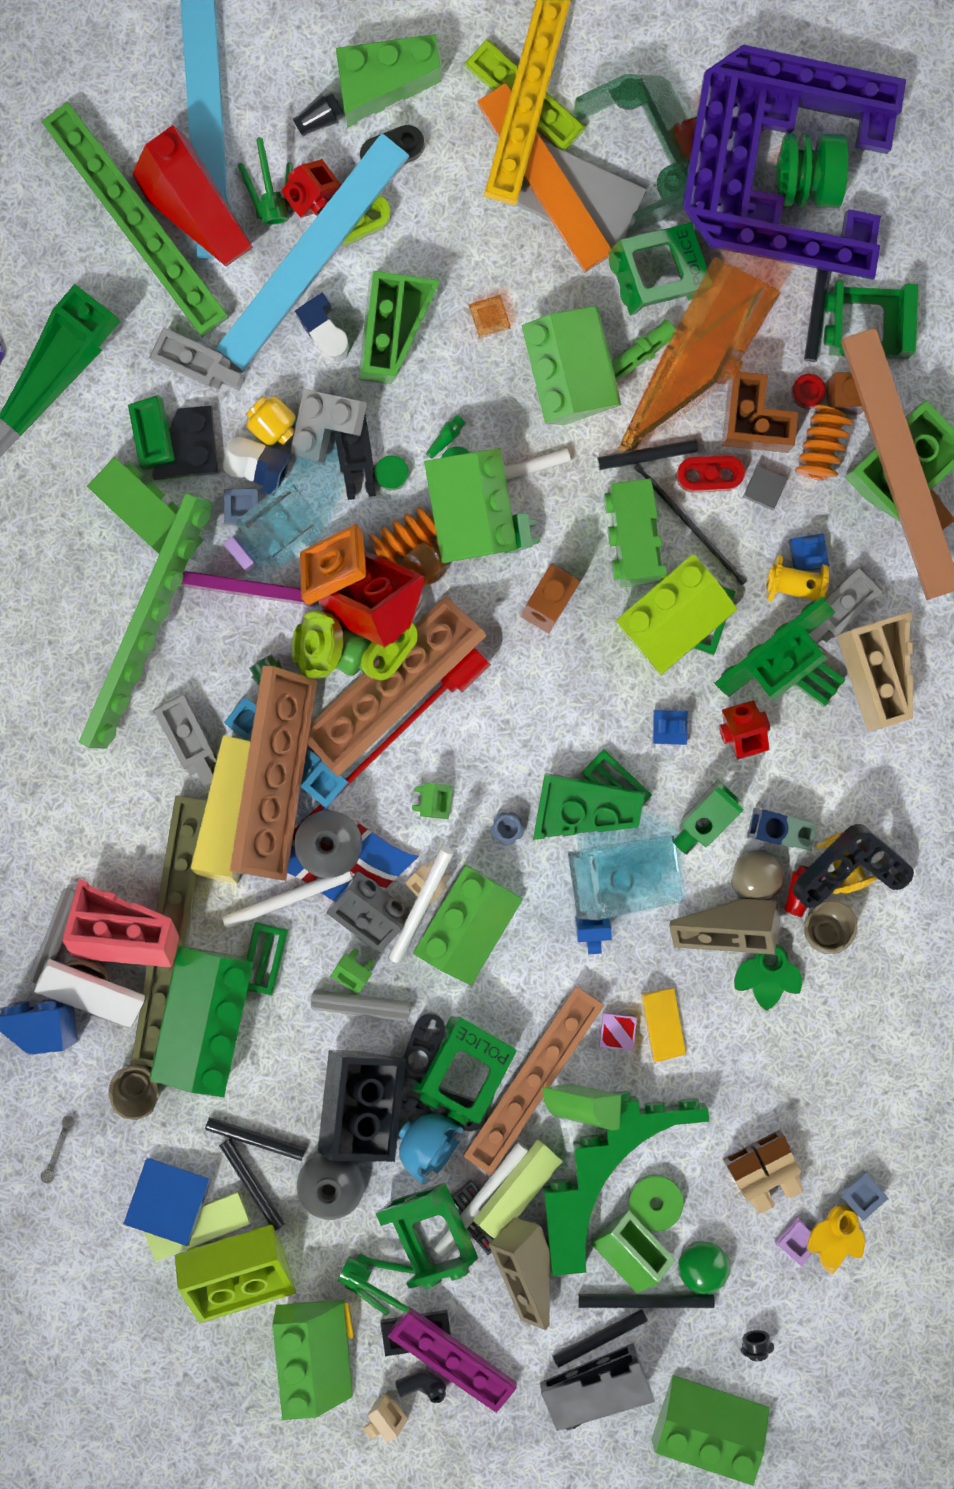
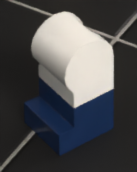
[295,292,349,363]
[223,437,291,496]

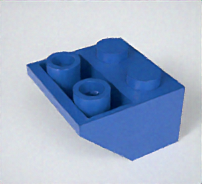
[0,998,78,1055]

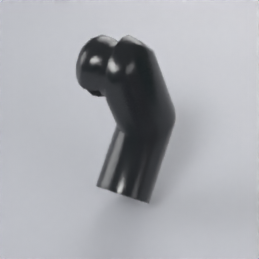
[395,1370,446,1403]

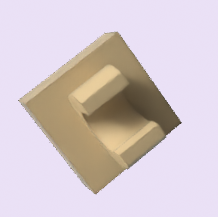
[405,861,450,907]
[363,1392,408,1443]

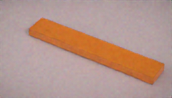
[477,83,611,273]

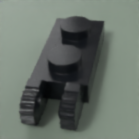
[334,401,376,500]

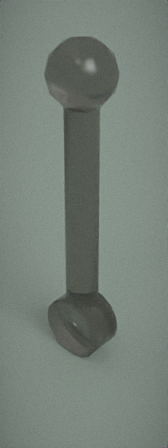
[40,1116,75,1183]

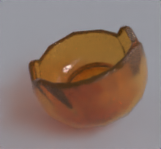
[400,539,451,587]

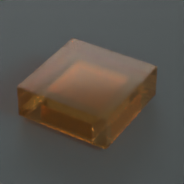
[469,295,511,339]

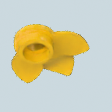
[807,1205,865,1274]

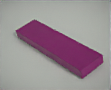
[181,571,316,607]
[388,1306,517,1413]

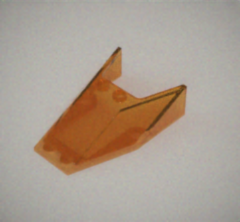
[618,257,782,452]

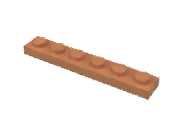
[463,985,604,1175]

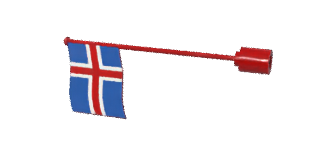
[287,648,491,901]

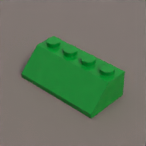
[149,946,253,1097]

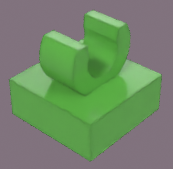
[412,783,453,819]
[330,949,374,995]

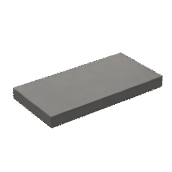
[516,142,647,249]

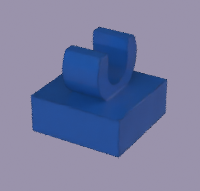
[789,533,829,571]
[652,710,688,745]
[575,914,612,955]

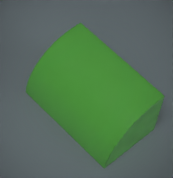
[543,1084,621,1130]
[591,1210,676,1293]

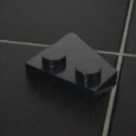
[152,405,219,480]

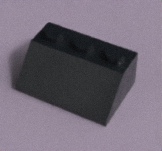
[317,1050,406,1162]

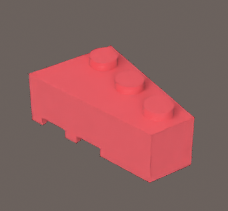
[62,879,179,968]

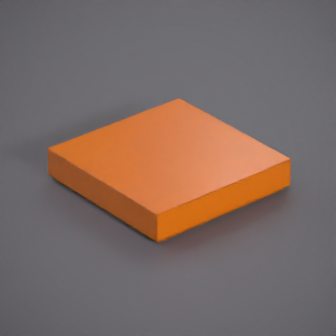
[300,524,366,605]

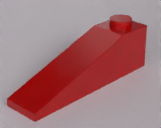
[132,125,253,267]

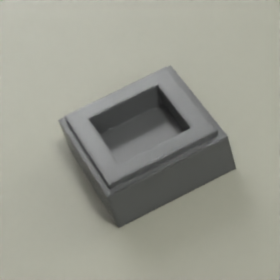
[743,465,788,511]

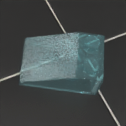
[234,479,324,568]
[568,835,684,920]

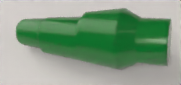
[426,414,466,458]

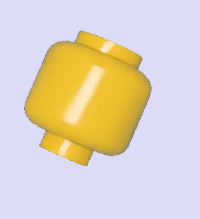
[245,395,296,446]

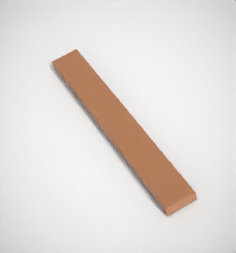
[841,327,954,600]

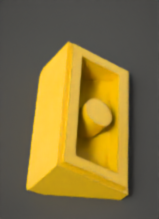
[641,987,686,1063]

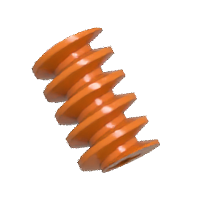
[795,405,854,481]
[369,506,437,564]

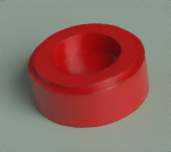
[791,374,826,409]

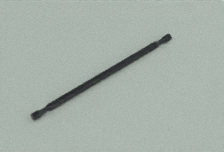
[634,463,746,585]

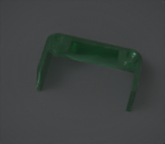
[573,74,694,235]

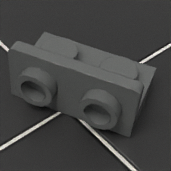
[326,872,410,953]

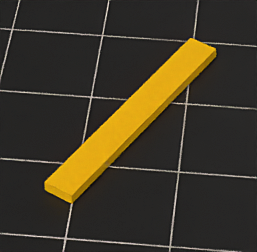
[483,0,571,206]

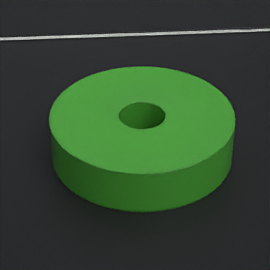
[628,1174,684,1231]

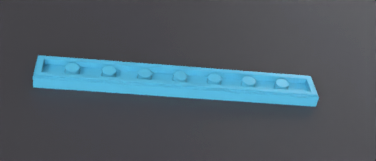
[181,0,229,259]
[215,133,409,371]

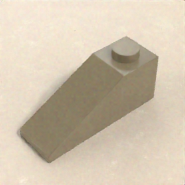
[669,899,780,954]
[489,1217,550,1330]

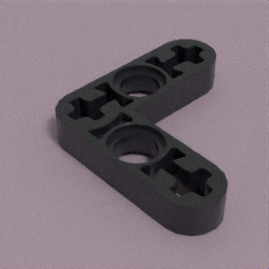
[793,824,914,908]
[401,1012,486,1132]

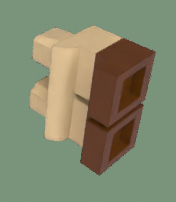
[723,1130,804,1213]

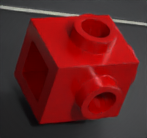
[281,159,341,218]
[719,700,771,760]

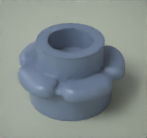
[491,812,524,845]

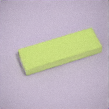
[473,1140,563,1238]
[144,1190,252,1262]

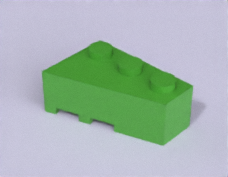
[336,34,441,128]
[358,270,440,385]
[87,457,204,554]
[604,479,667,588]

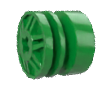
[776,133,848,208]

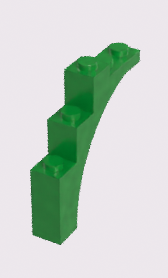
[543,1091,709,1276]

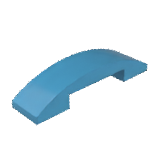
[223,697,349,808]

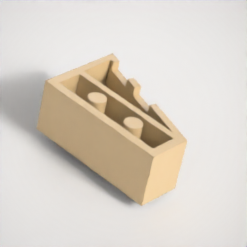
[836,611,913,732]

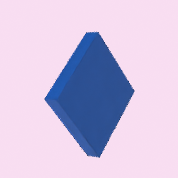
[123,1158,212,1246]

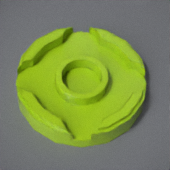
[291,610,343,679]

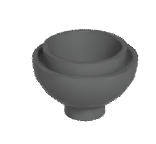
[294,810,363,878]
[297,1153,365,1220]

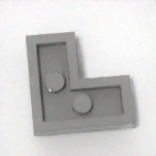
[290,389,367,463]

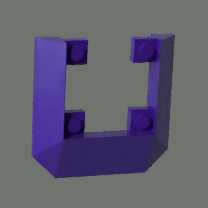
[682,44,906,280]

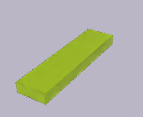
[464,39,586,152]

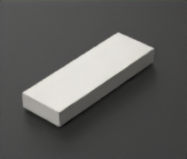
[34,959,145,1028]

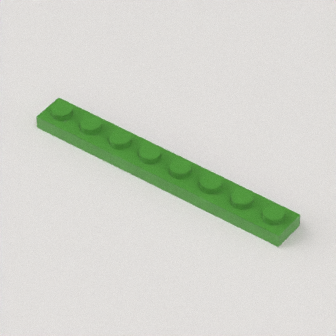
[41,102,229,338]
[79,493,213,749]

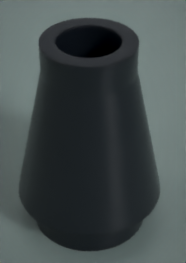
[293,91,345,136]

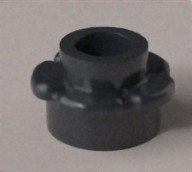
[741,1330,774,1362]

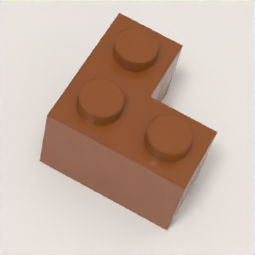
[722,371,798,453]

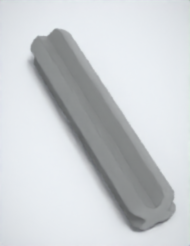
[30,888,76,984]
[310,990,411,1021]

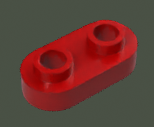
[676,455,745,493]

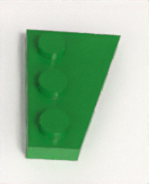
[533,773,646,840]

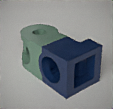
[747,808,818,851]

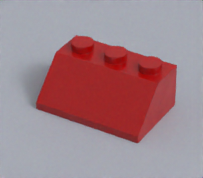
[318,550,425,648]

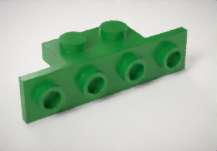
[714,597,836,701]

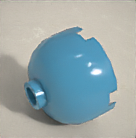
[399,1113,463,1185]

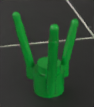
[238,137,293,225]
[338,1253,415,1315]

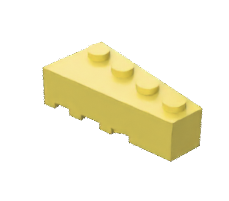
[191,735,251,885]

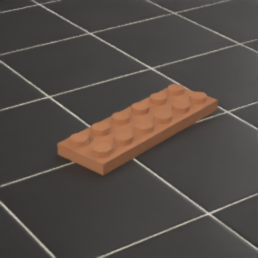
[308,596,487,777]
[230,666,318,881]

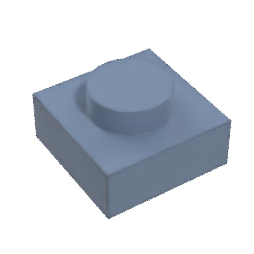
[224,489,260,525]
[838,1170,889,1221]

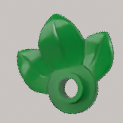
[734,944,802,1010]

